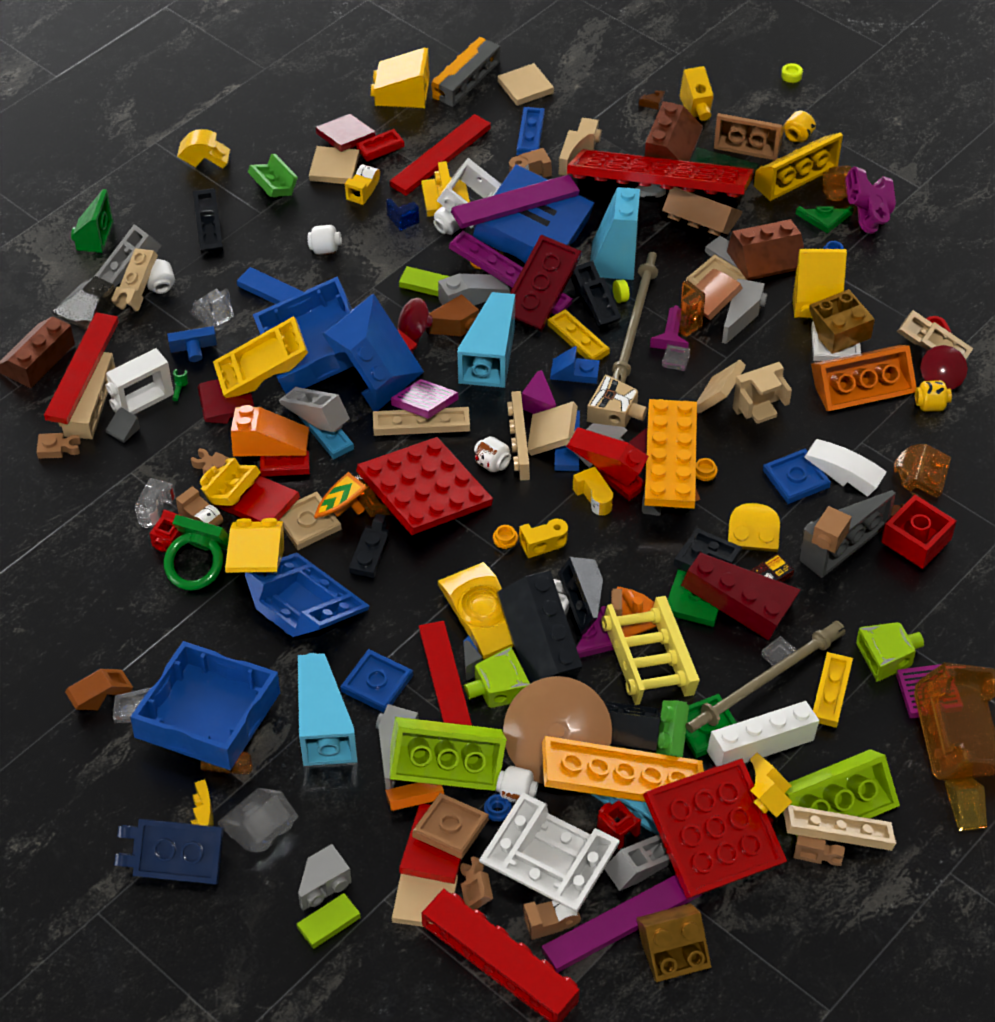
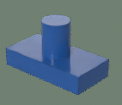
[167,326,217,362]

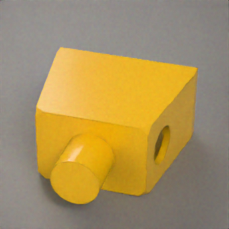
[679,66,713,121]

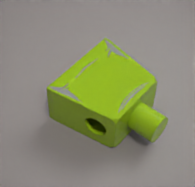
[856,622,924,682]
[464,647,530,708]

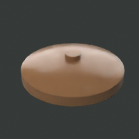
[503,677,612,784]

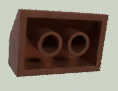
[645,101,703,161]
[727,219,804,281]
[0,316,75,388]

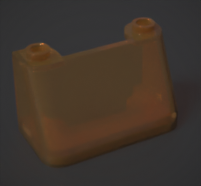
[914,662,995,780]

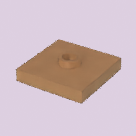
[412,793,489,859]

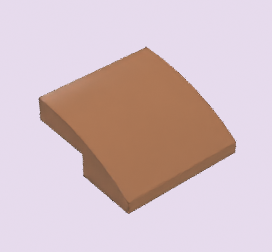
[681,269,743,320]

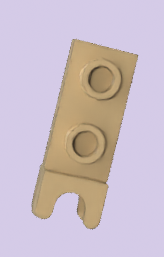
[112,248,158,312]

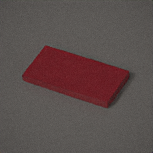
[509,235,582,332]

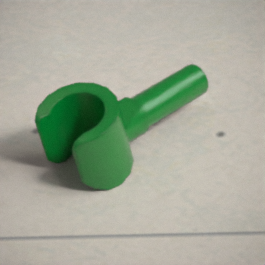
[172,369,188,401]

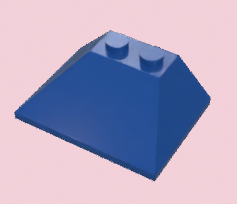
[323,294,424,411]
[245,552,369,637]

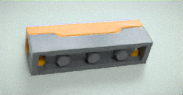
[431,37,500,107]

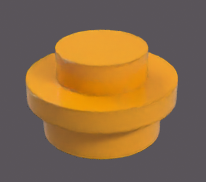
[696,458,717,481]
[493,525,518,549]

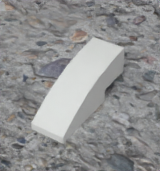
[804,439,887,497]

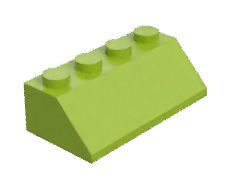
[389,717,507,791]
[782,749,900,838]

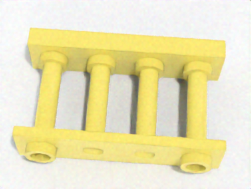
[601,596,700,705]

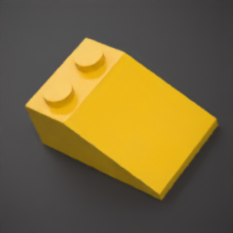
[793,249,847,318]
[225,518,284,573]

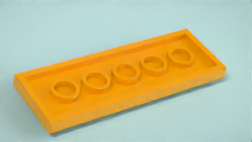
[644,399,697,509]
[542,736,704,802]

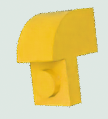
[177,129,230,168]

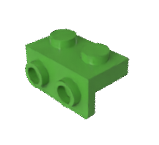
[248,154,297,197]
[656,701,689,757]

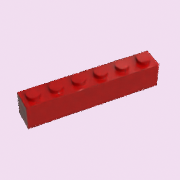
[422,888,580,1022]

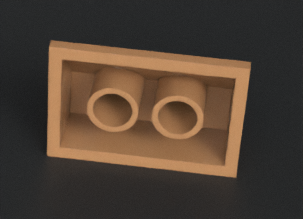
[714,113,784,160]
[662,186,742,236]

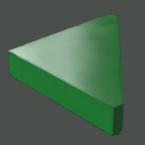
[796,206,854,234]

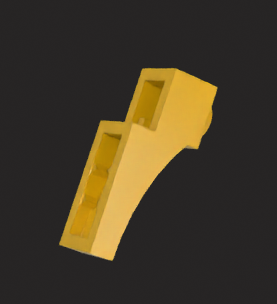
[749,753,792,818]

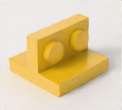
[421,161,470,217]

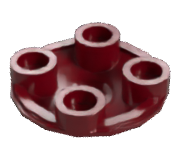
[398,298,433,343]
[920,345,968,390]

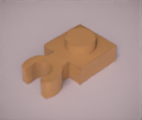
[37,433,81,459]
[191,448,229,474]
[794,835,845,866]
[460,856,493,910]

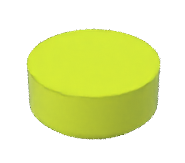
[781,63,803,83]
[613,279,630,303]

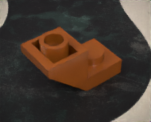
[65,669,133,710]

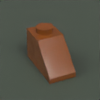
[426,294,479,336]

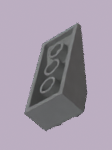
[800,490,896,578]

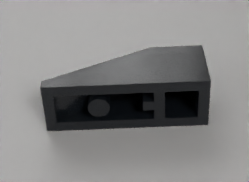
[558,557,603,634]

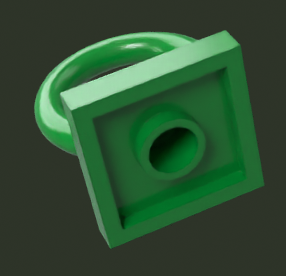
[164,515,229,590]

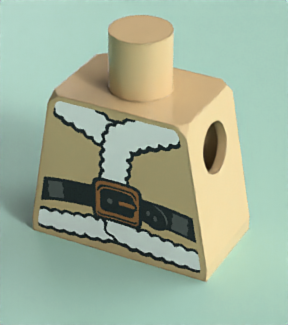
[587,375,647,427]

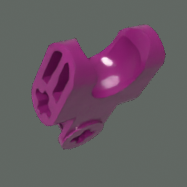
[845,167,896,234]

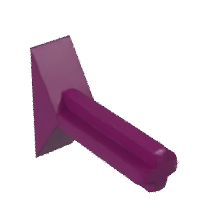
[650,305,689,352]

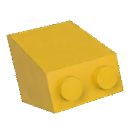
[371,48,429,108]

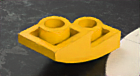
[191,779,213,826]

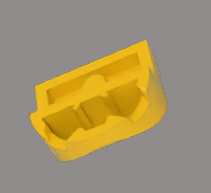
[200,458,261,506]
[728,503,780,552]

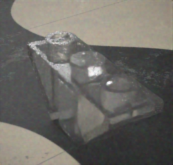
[188,288,234,328]

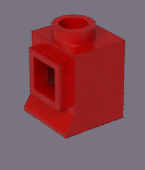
[150,509,182,551]
[597,800,641,849]

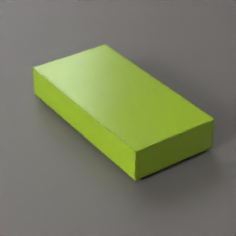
[399,266,449,297]
[297,893,361,949]

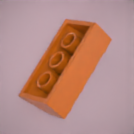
[811,345,916,411]

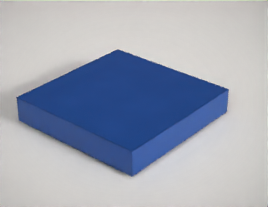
[763,448,831,504]
[340,649,413,713]

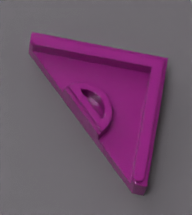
[576,606,614,658]

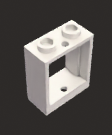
[436,158,501,228]
[106,348,174,414]

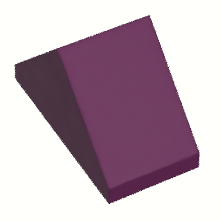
[522,370,556,414]

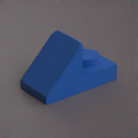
[550,346,600,384]

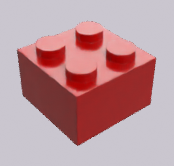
[882,495,956,569]

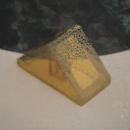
[945,778,987,831]

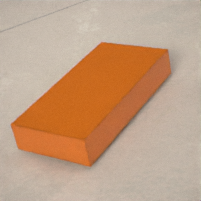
[385,782,444,811]

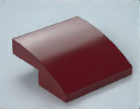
[198,379,254,424]

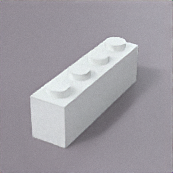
[707,701,819,767]

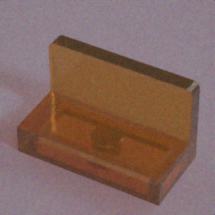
[679,280,706,337]

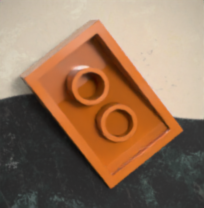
[231,405,309,456]

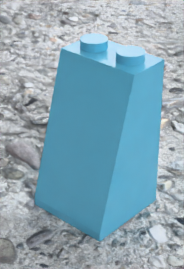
[590,187,640,280]
[457,292,515,388]
[298,653,357,766]

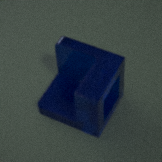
[386,198,419,231]

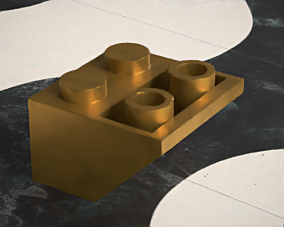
[809,289,875,354]
[637,903,711,982]

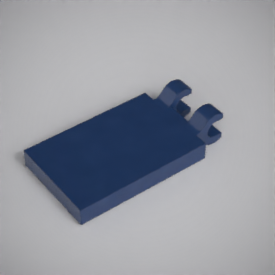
[114,819,224,884]

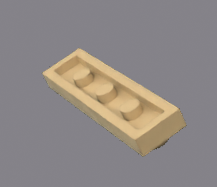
[507,391,530,481]
[373,407,470,436]
[784,805,896,851]

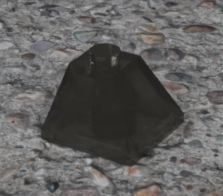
[53,276,116,331]

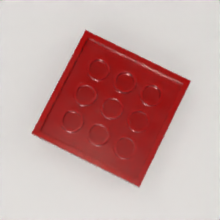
[356,437,493,535]
[643,758,787,900]

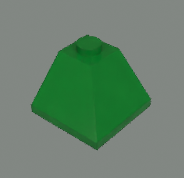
[71,189,114,253]

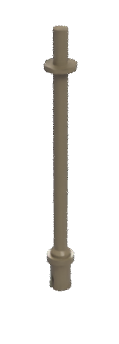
[612,252,658,383]
[686,621,846,733]

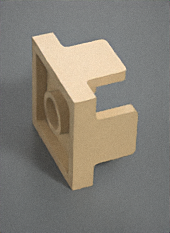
[733,362,792,424]

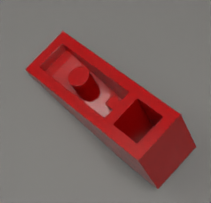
[566,427,649,487]

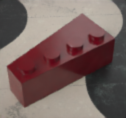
[681,552,801,640]

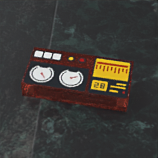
[750,553,794,582]

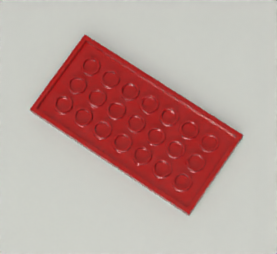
[567,149,754,197]

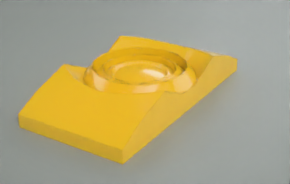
[213,316,308,398]
[438,562,514,659]

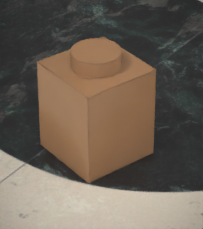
[812,506,852,553]

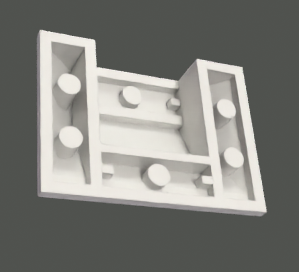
[479,792,620,912]

